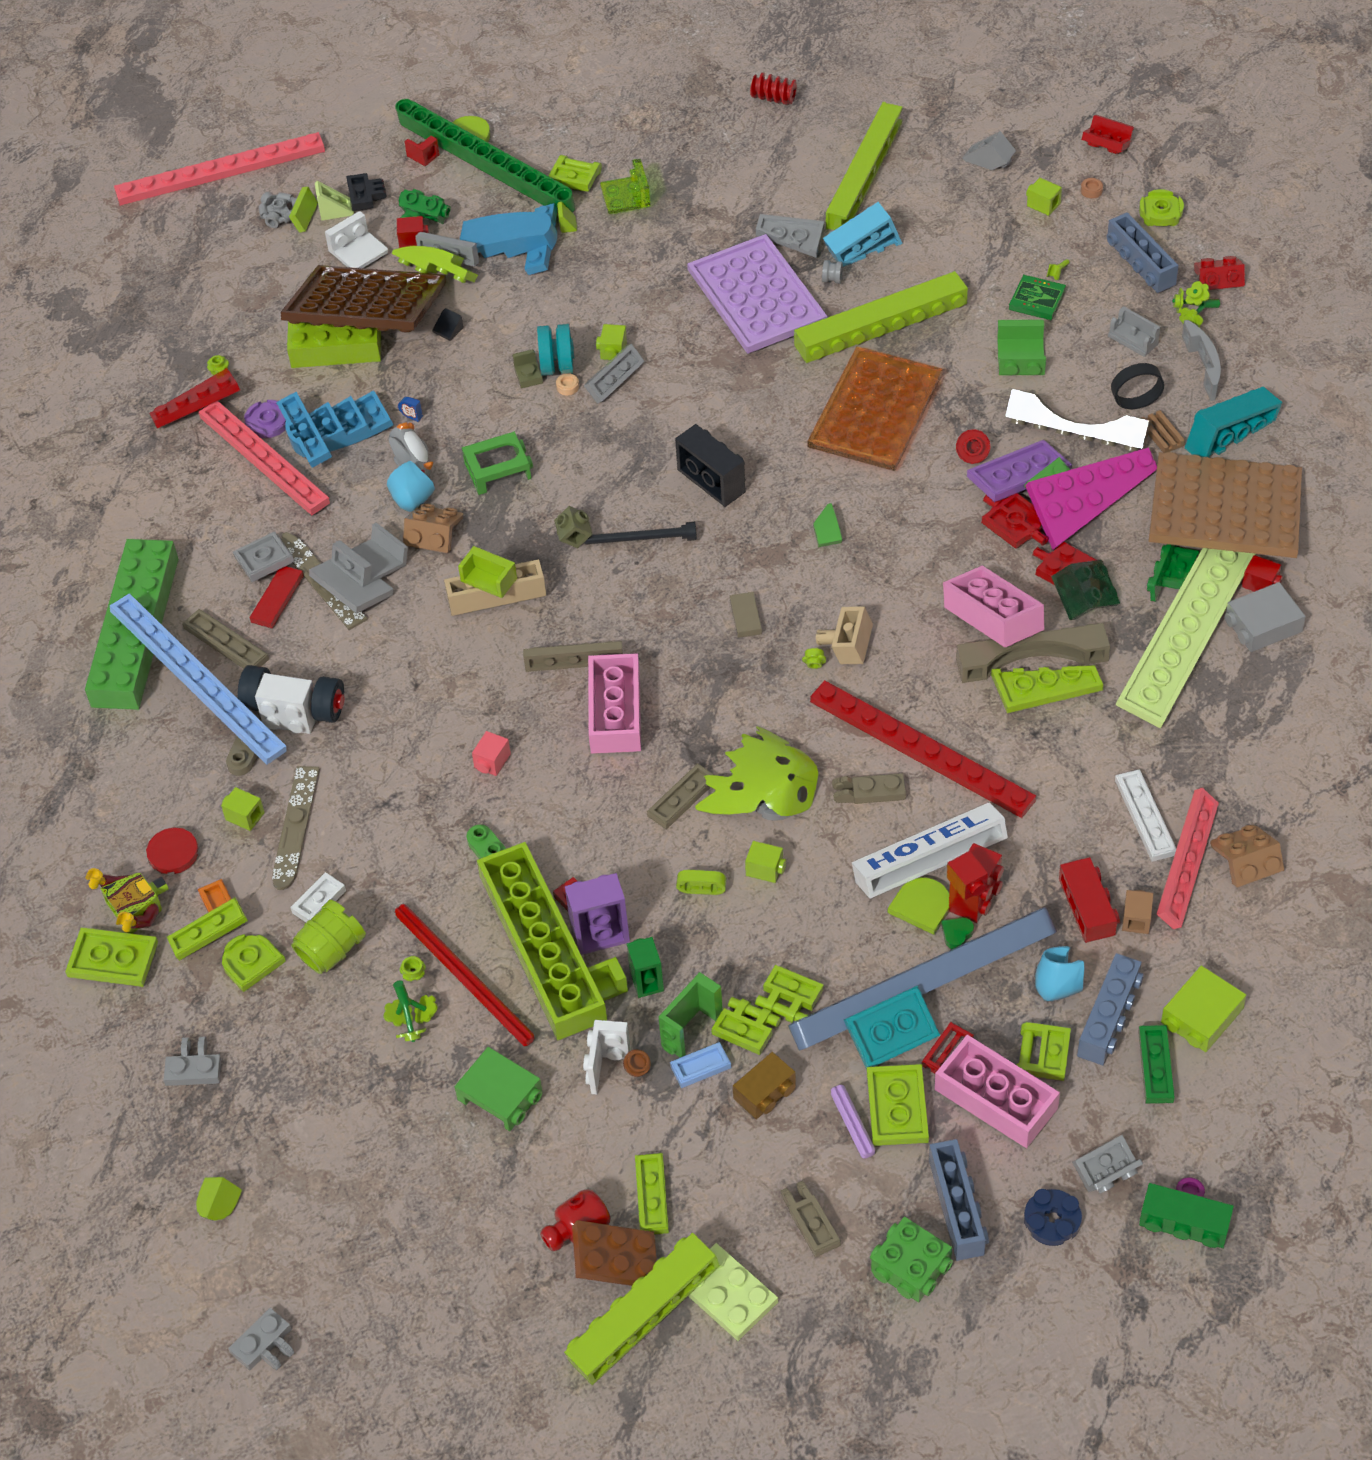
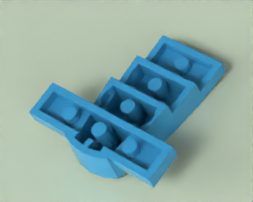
[460,203,558,275]
[276,390,394,468]

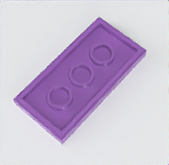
[967,440,1072,502]

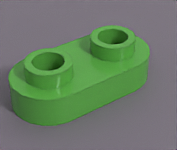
[466,825,506,859]

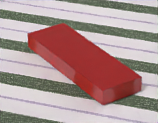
[249,566,304,629]

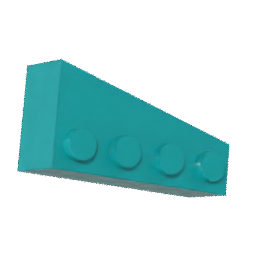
[1185,386,1283,458]

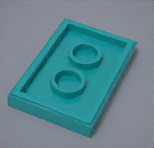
[844,986,940,1070]

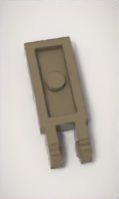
[832,773,906,804]
[780,1181,841,1258]

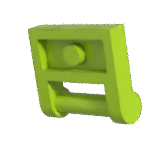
[549,155,602,192]
[1016,1022,1071,1081]

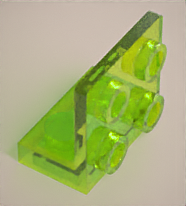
[600,159,651,214]

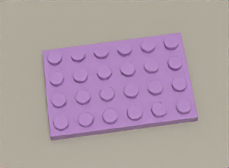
[687,234,827,354]

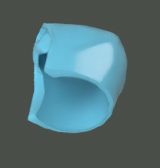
[387,461,435,512]
[1035,946,1084,1001]

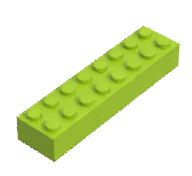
[477,842,607,1041]

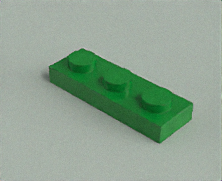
[1138,1025,1175,1104]

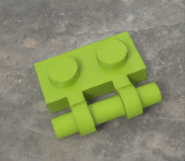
[755,965,824,1023]
[711,997,781,1055]

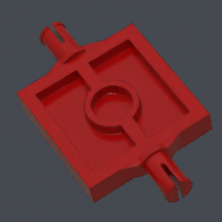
[982,493,1049,549]
[1032,542,1107,597]

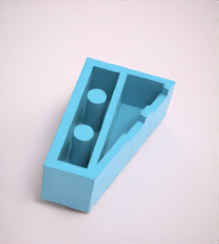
[823,202,902,267]

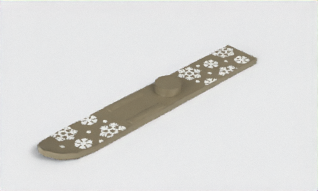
[282,532,367,630]
[272,766,320,890]

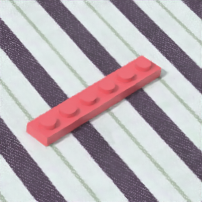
[1157,788,1219,929]

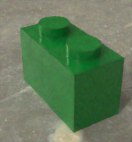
[627,937,664,998]

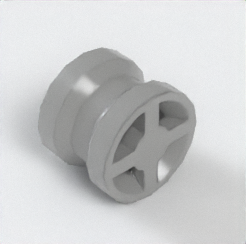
[822,260,843,284]

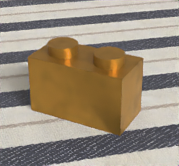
[733,1052,796,1120]

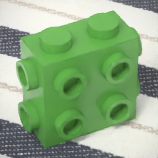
[870,1216,953,1303]

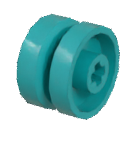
[537,324,574,376]

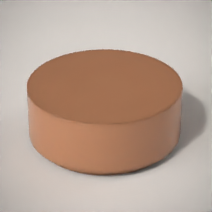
[1081,178,1103,199]

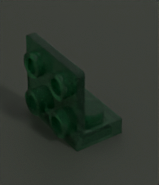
[1051,560,1120,620]

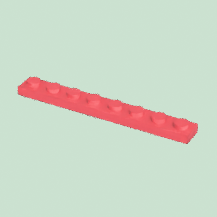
[199,401,330,516]

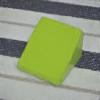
[557,202,577,233]

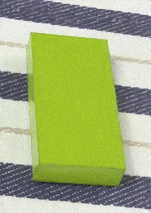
[289,186,318,233]

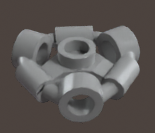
[258,192,297,228]

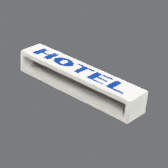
[852,802,1008,899]

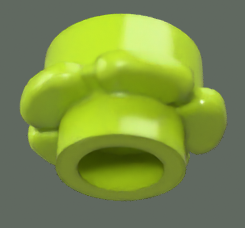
[207,355,229,375]
[802,648,826,669]
[400,956,426,981]

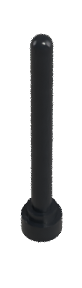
[584,521,697,545]

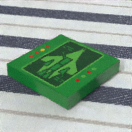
[1009,274,1066,321]

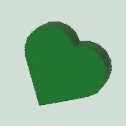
[941,918,974,949]

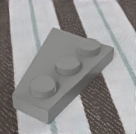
[756,214,824,258]

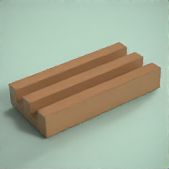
[1141,410,1185,453]

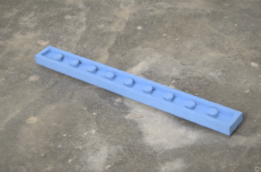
[110,593,286,765]

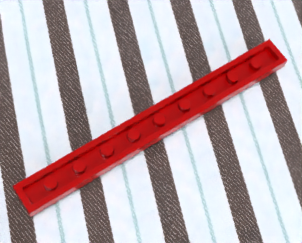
[810,680,1036,818]

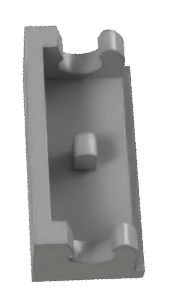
[1108,306,1160,357]

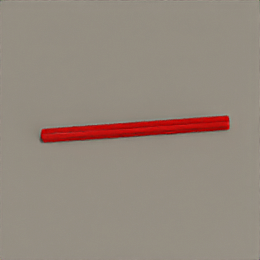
[395,904,535,1046]

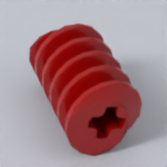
[750,72,797,105]

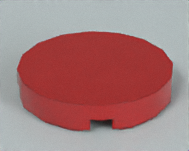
[146,827,198,874]

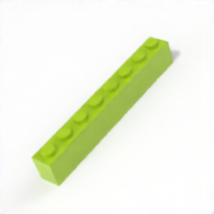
[794,271,968,363]

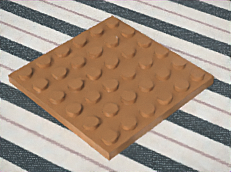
[1148,452,1302,558]

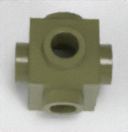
[554,506,592,548]

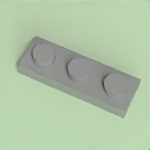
[416,232,479,266]
[584,344,645,403]

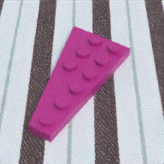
[1025,447,1157,550]

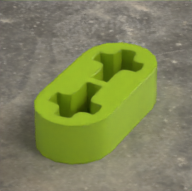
[676,870,727,895]

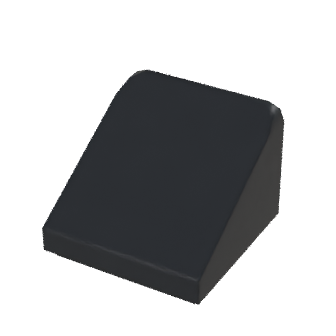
[432,308,464,341]

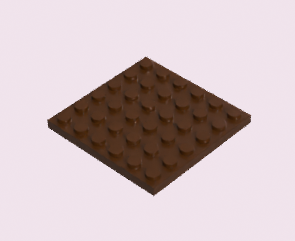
[281,265,446,333]

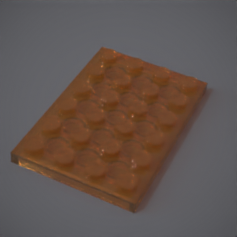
[807,346,943,471]

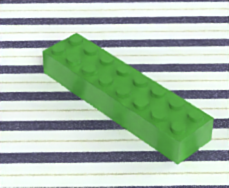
[85,539,179,710]

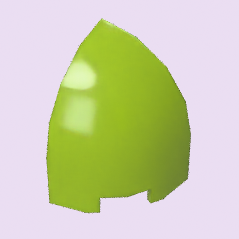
[196,1177,242,1221]

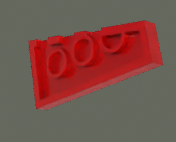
[149,368,240,428]

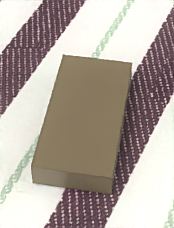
[729,592,762,638]

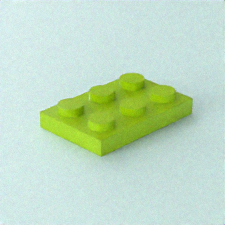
[65,927,158,987]
[867,1064,929,1146]

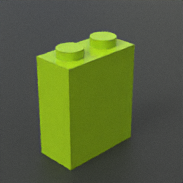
[1161,965,1246,1052]

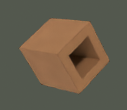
[1122,890,1153,934]

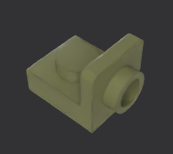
[512,349,543,389]

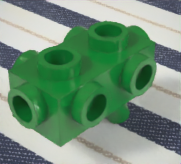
[399,189,451,224]

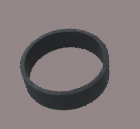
[1111,363,1165,410]

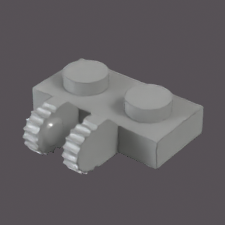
[164,1037,222,1086]
[228,1308,294,1370]

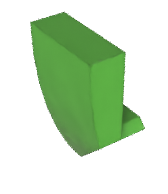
[813,503,842,547]

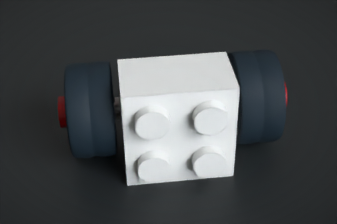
[237,665,345,734]

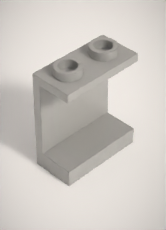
[331,523,408,587]

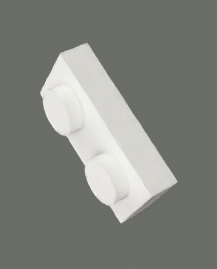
[290,872,346,922]

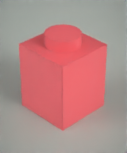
[472,731,511,776]

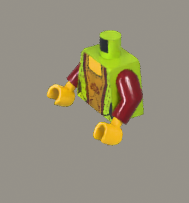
[85,868,169,934]

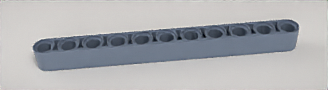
[788,907,1057,1051]

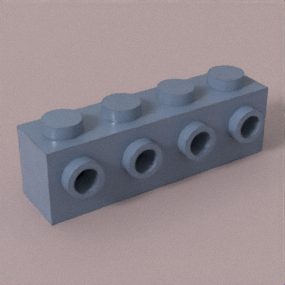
[1106,212,1179,293]
[1077,953,1144,1066]
[929,1139,989,1261]

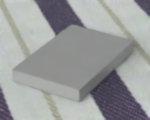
[309,559,393,613]

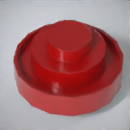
[955,429,990,464]

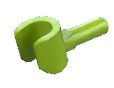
[1046,259,1070,280]

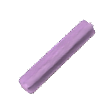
[831,1085,875,1159]

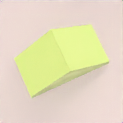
[315,181,354,221]

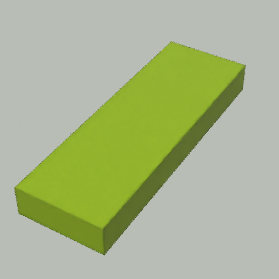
[167,897,248,961]
[635,1153,669,1235]

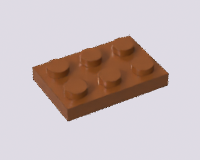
[572,1220,657,1286]

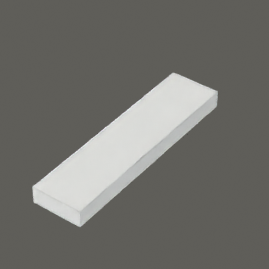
[1115,769,1176,862]

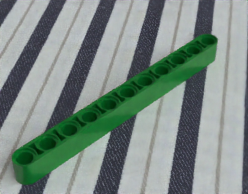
[395,99,575,213]

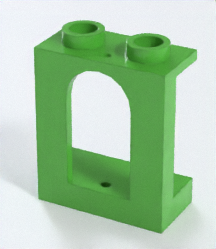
[462,431,533,495]

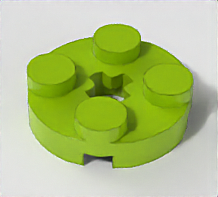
[1139,189,1184,226]

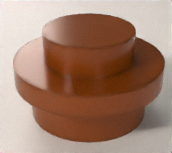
[623,1049,651,1077]

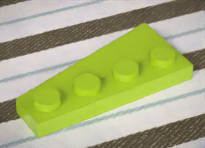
[991,666,1103,713]

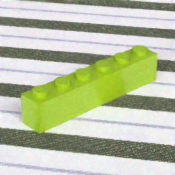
[564,1232,720,1385]

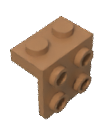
[403,504,463,553]
[1210,825,1284,887]

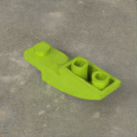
[392,246,478,283]

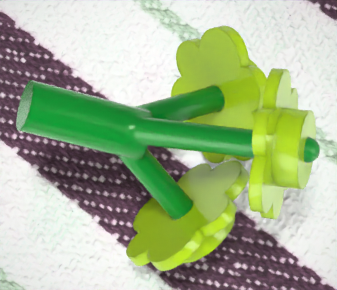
[1172,281,1220,328]
[383,980,438,1042]

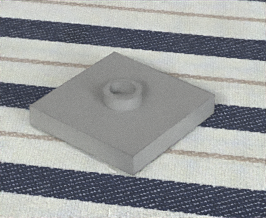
[233,532,295,582]

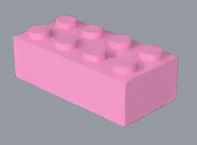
[943,566,1044,647]
[588,653,641,754]
[935,1035,1060,1149]

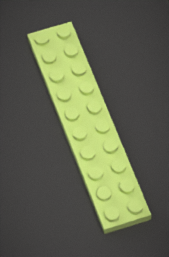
[1116,548,1255,729]

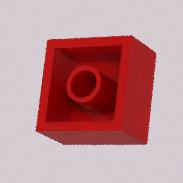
[949,843,1004,923]

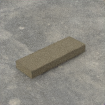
[647,763,714,830]

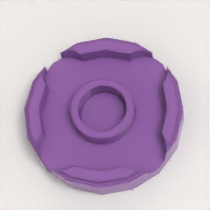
[244,400,286,438]

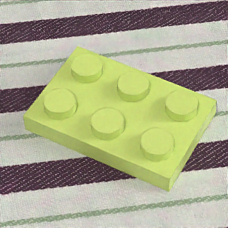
[688,1243,778,1341]

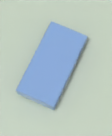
[670,1042,731,1088]

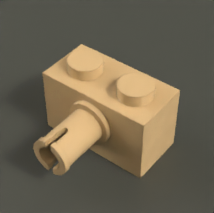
[816,607,873,664]

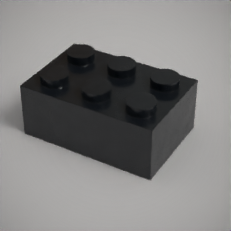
[675,424,746,507]

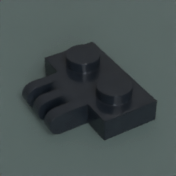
[346,173,387,211]

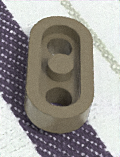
[226,736,257,776]

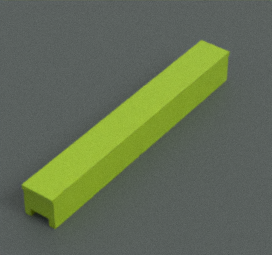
[826,102,903,230]

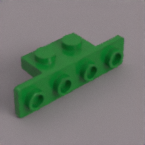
[1147,544,1199,602]

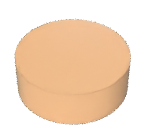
[556,374,579,396]

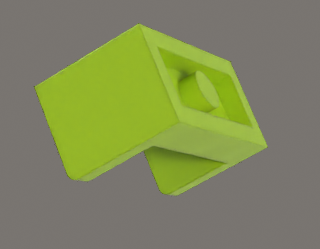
[458,546,517,598]

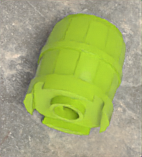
[291,899,366,974]

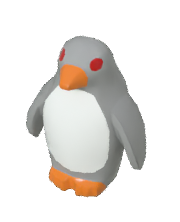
[388,422,433,477]

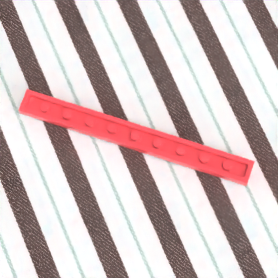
[114,132,325,206]

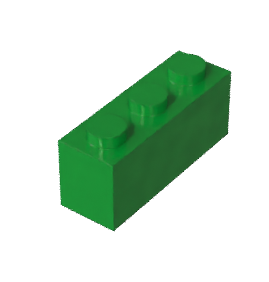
[1139,1183,1234,1249]

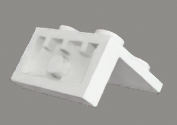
[325,211,388,268]
[583,1020,631,1095]

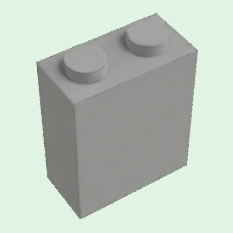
[1225,582,1306,652]

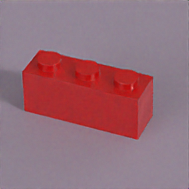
[1059,857,1120,943]

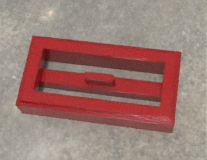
[921,1022,974,1074]

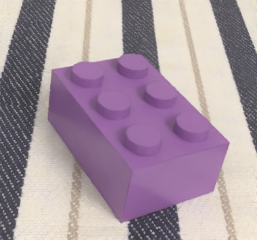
[565,873,630,955]

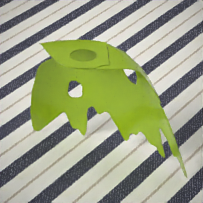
[695,726,818,816]

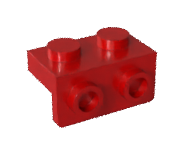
[1081,115,1134,154]
[1194,256,1245,290]

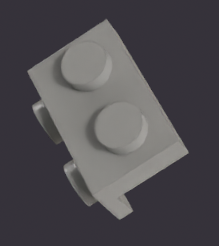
[1072,1135,1143,1193]

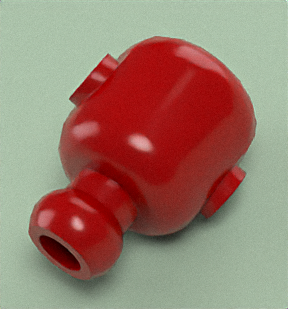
[540,1189,611,1251]

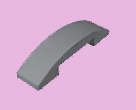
[1182,320,1221,401]

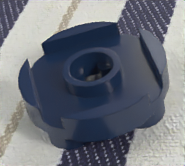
[1024,1189,1082,1246]

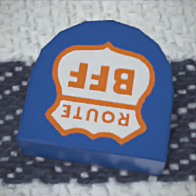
[398,397,423,422]

